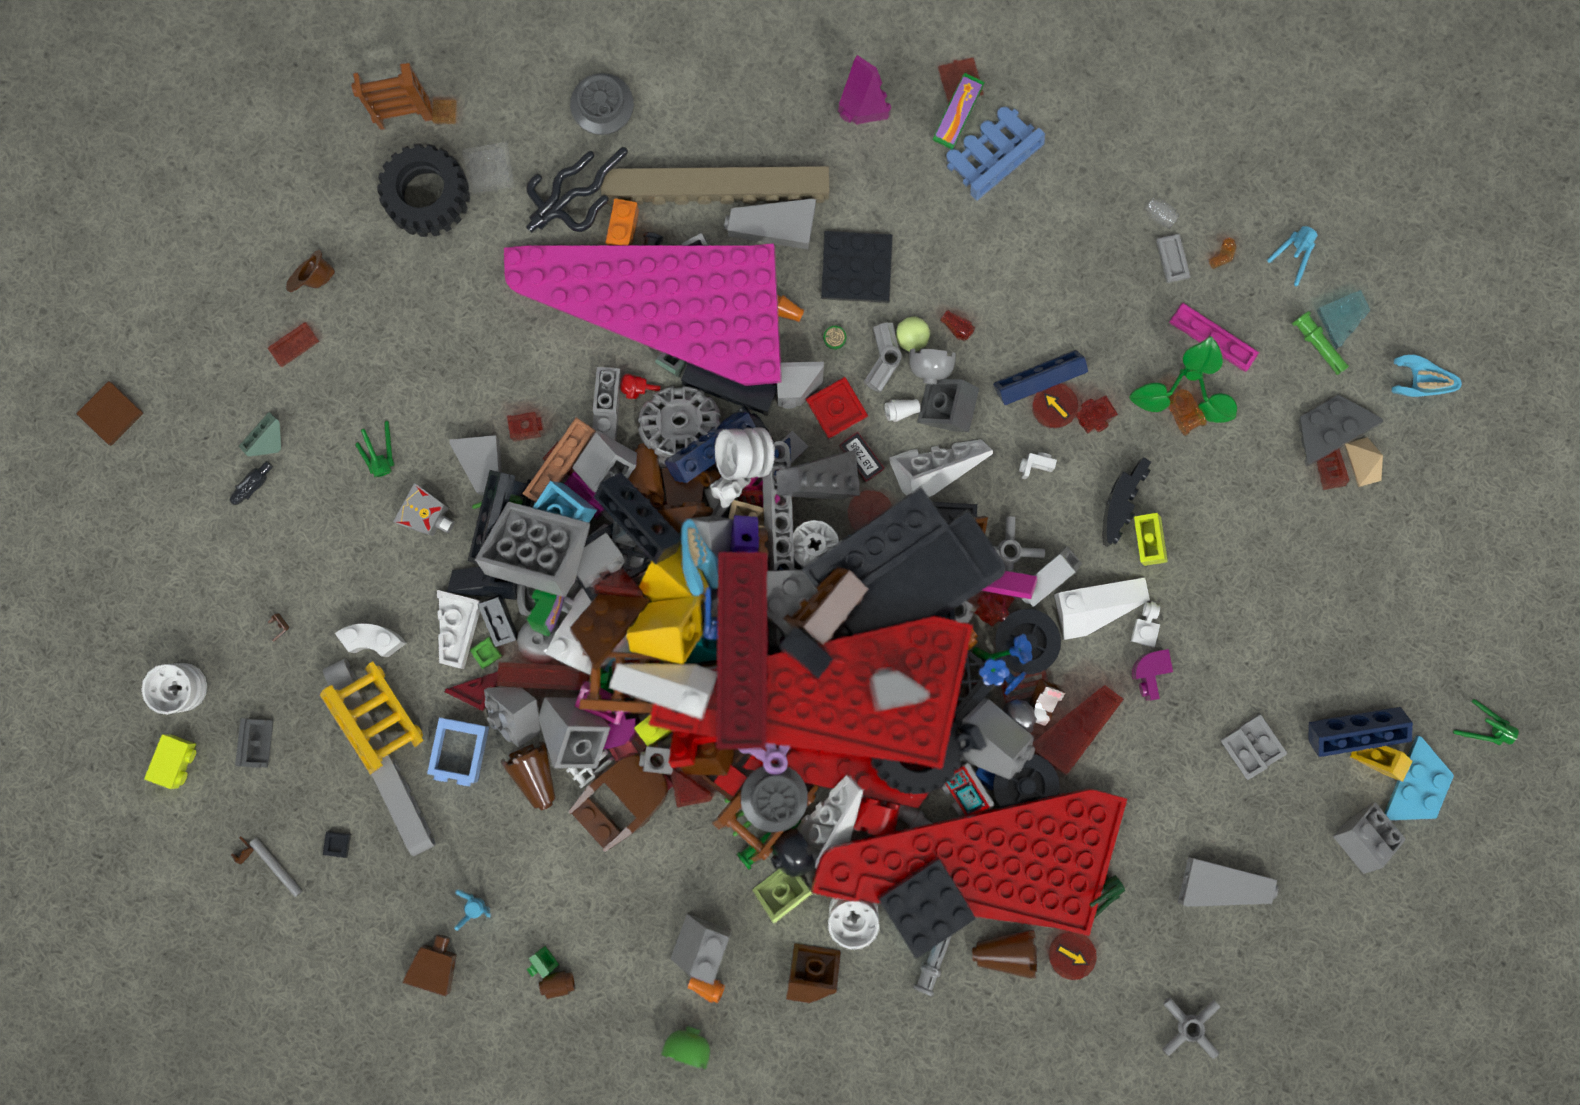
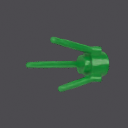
[355,421,395,478]
[1453,699,1519,745]

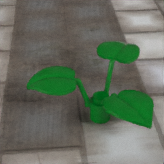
[1129,336,1237,423]

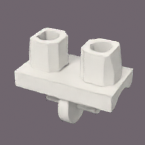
[710,476,751,508]

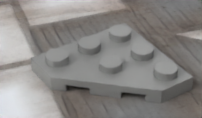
[767,570,818,637]

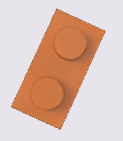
[606,198,639,246]

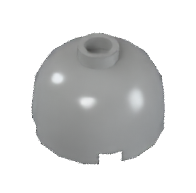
[909,349,956,384]
[517,622,559,664]

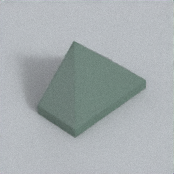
[239,412,281,457]

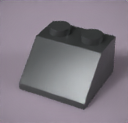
[917,379,979,432]

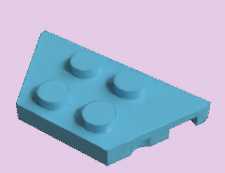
[1384,736,1454,820]

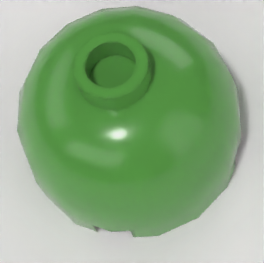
[661,1026,710,1069]

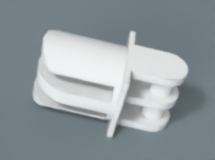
[566,749,615,788]

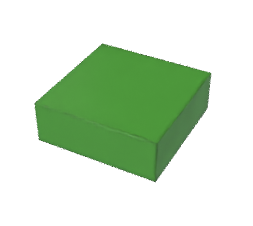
[470,637,503,669]

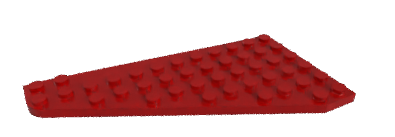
[648,616,973,769]
[811,788,1127,936]

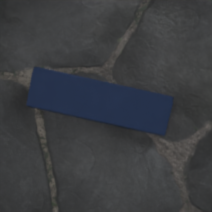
[993,350,1088,405]

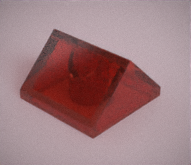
[671,769,715,808]

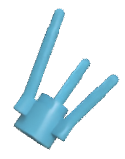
[1267,226,1318,286]
[455,890,491,930]

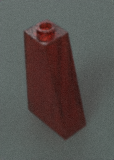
[497,662,591,691]

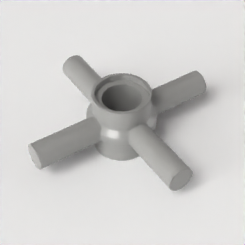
[993,516,1045,572]
[1162,997,1220,1059]

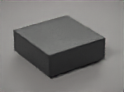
[322,831,351,858]

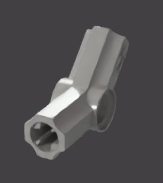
[864,323,901,393]

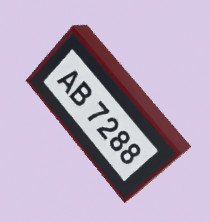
[839,432,885,482]

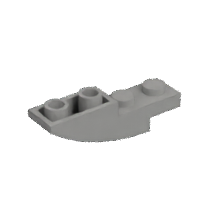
[593,367,620,442]

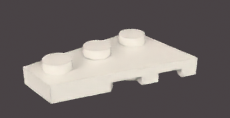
[437,590,482,669]

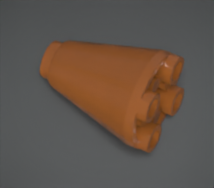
[627,443,664,507]

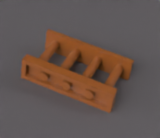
[351,63,434,130]
[579,651,673,713]
[712,785,819,862]

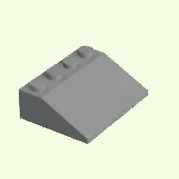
[475,502,590,597]

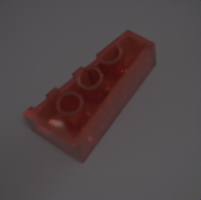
[1032,685,1124,776]

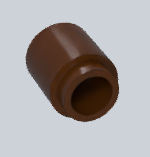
[539,970,575,999]

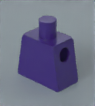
[730,515,759,552]

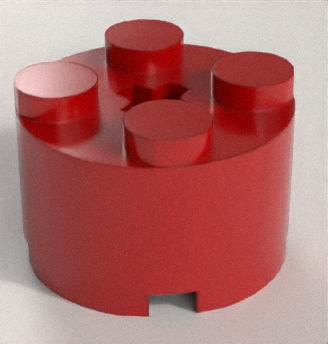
[853,796,900,836]

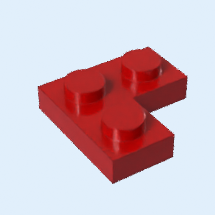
[668,731,717,768]

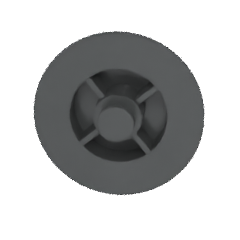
[570,73,634,135]
[741,764,808,832]

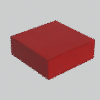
[714,765,747,797]

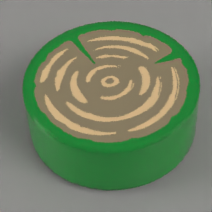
[823,326,846,350]

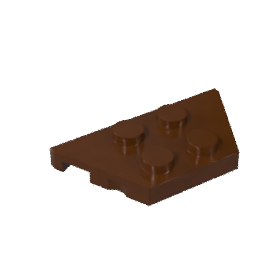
[570,594,651,671]

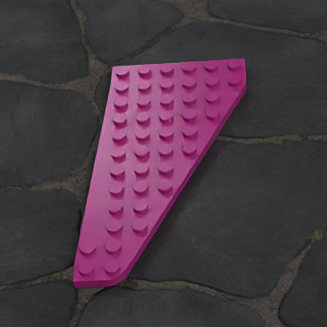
[504,243,782,386]

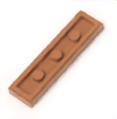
[523,417,596,503]

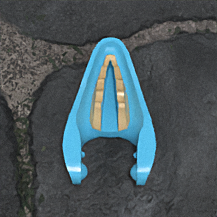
[1391,355,1462,397]
[681,519,718,596]

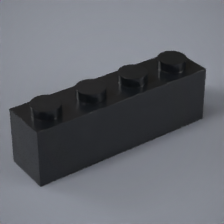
[681,363,777,416]

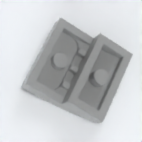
[1221,713,1288,780]

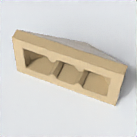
[1345,437,1383,487]

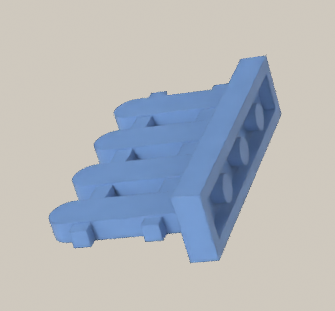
[947,107,1045,201]

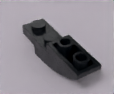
[1102,457,1151,547]

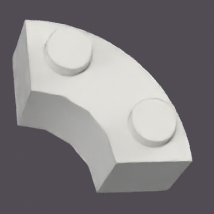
[335,624,407,657]

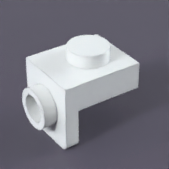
[1019,452,1057,479]

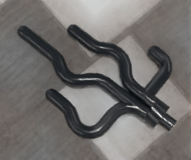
[526,147,628,233]

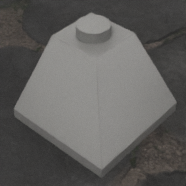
[777,362,824,409]

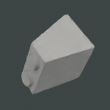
[538,697,610,768]
[960,698,1035,779]
[670,914,731,984]

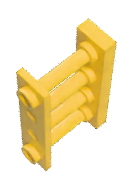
[320,661,424,775]

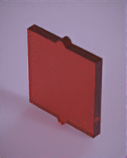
[938,57,984,104]

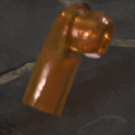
[1209,238,1236,269]

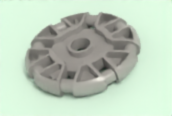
[638,385,721,459]

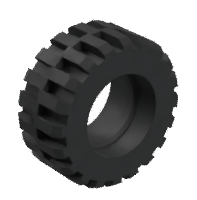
[377,143,470,237]
[870,721,964,794]

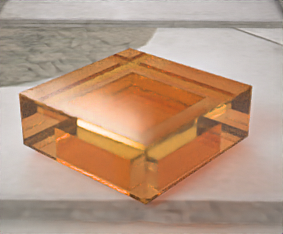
[432,100,457,124]

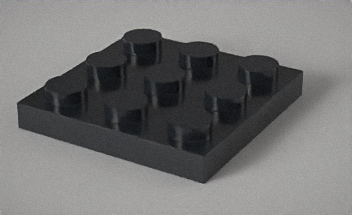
[821,231,893,303]
[877,857,976,959]

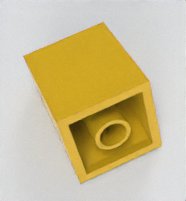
[638,543,709,605]
[627,596,703,665]

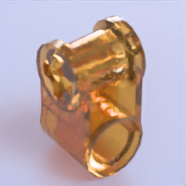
[1168,389,1207,436]

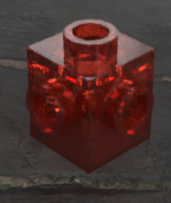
[1075,395,1118,434]
[974,592,1015,627]

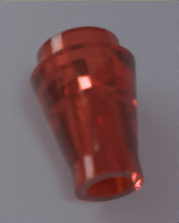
[940,310,975,342]

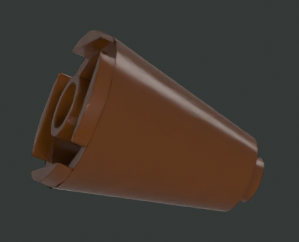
[501,742,556,811]
[972,930,1037,979]

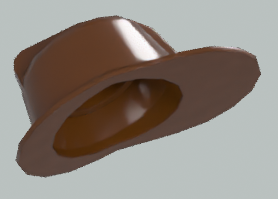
[286,249,335,292]

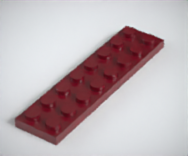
[717,552,767,749]

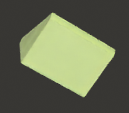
[752,869,812,923]

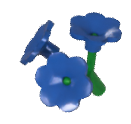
[972,634,1032,695]

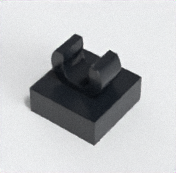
[954,723,987,753]

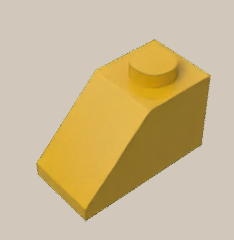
[1350,746,1412,782]

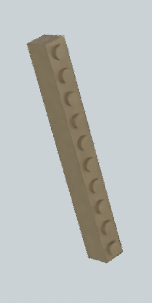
[601,166,829,206]

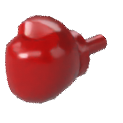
[620,373,660,399]

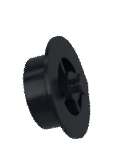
[995,609,1061,675]
[993,754,1060,808]

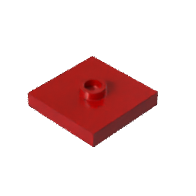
[805,377,868,440]

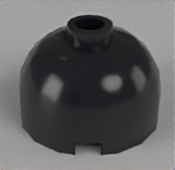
[770,828,815,877]

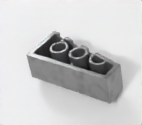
[776,450,860,500]

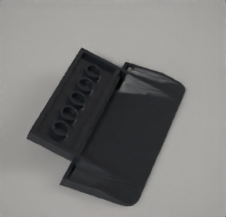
[802,486,1005,642]

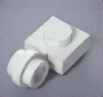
[1131,601,1160,647]

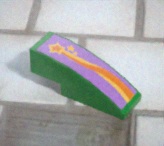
[933,73,985,150]
[527,589,565,637]

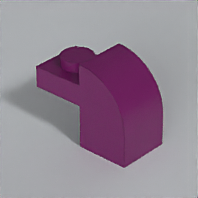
[1132,649,1173,701]
[603,698,640,750]

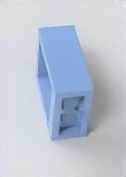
[427,718,489,786]

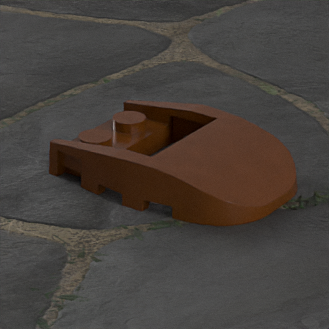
[568,753,668,852]

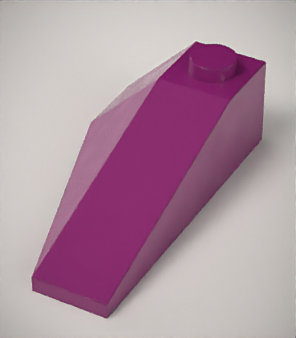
[838,55,891,125]

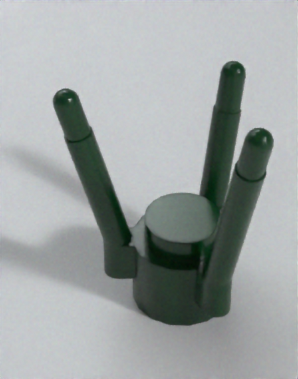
[1089,875,1125,919]

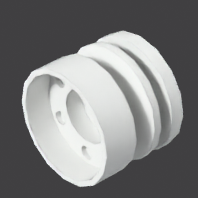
[715,427,774,480]
[793,520,839,569]
[142,663,207,714]
[829,898,879,949]

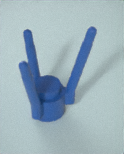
[703,584,718,640]

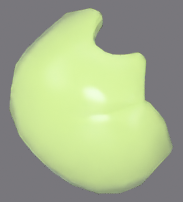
[896,316,930,352]

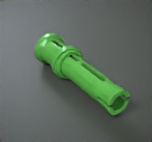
[1292,311,1349,375]

